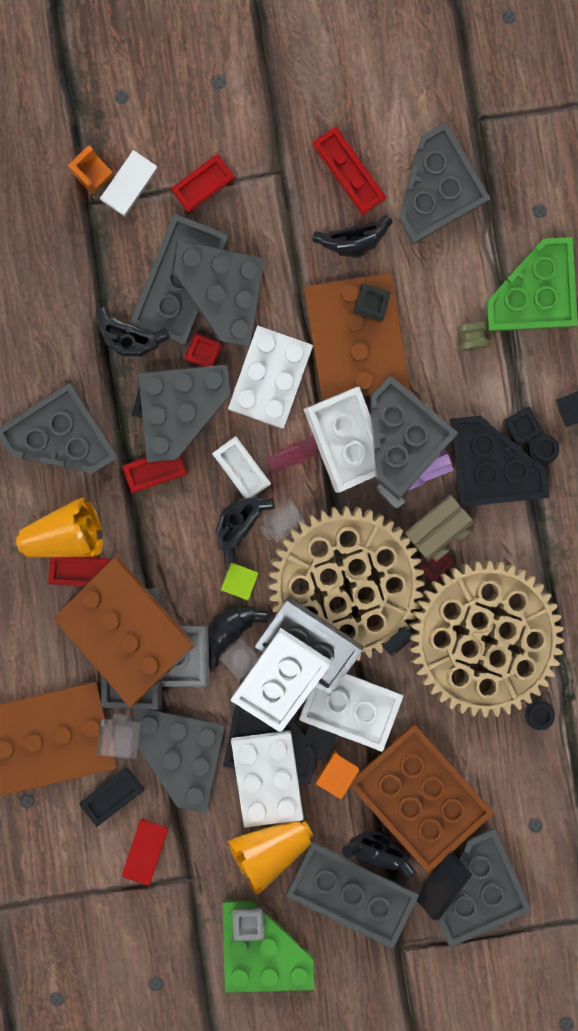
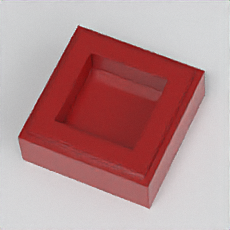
[184,332,223,367]

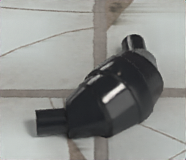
[312,215,392,258]
[96,307,171,357]
[216,496,275,564]
[208,606,268,667]
[342,831,417,880]

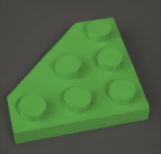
[486,237,578,332]
[223,899,314,993]

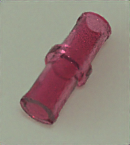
[266,436,320,475]

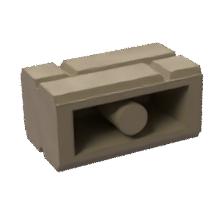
[404,495,474,563]

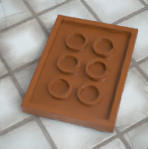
[304,273,410,401]
[53,557,196,707]
[0,681,118,796]
[350,723,495,873]

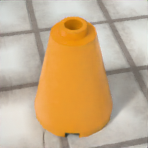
[16,497,103,558]
[227,821,313,895]

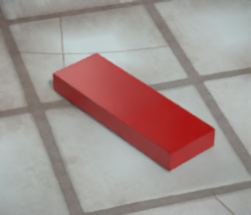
[312,126,387,217]

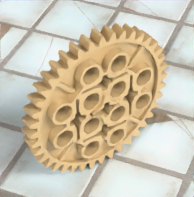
[268,506,424,661]
[409,561,564,718]

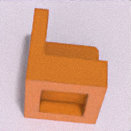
[68,145,114,195]
[315,750,359,799]

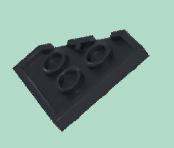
[450,415,549,507]
[223,678,316,784]

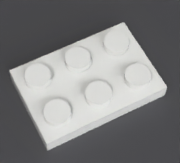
[228,325,313,429]
[303,387,376,492]
[231,628,331,733]
[299,674,403,752]
[231,730,304,828]

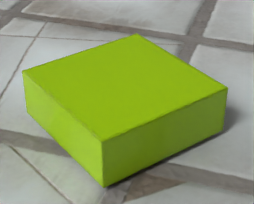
[221,563,259,600]

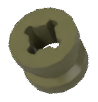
[457,322,490,351]

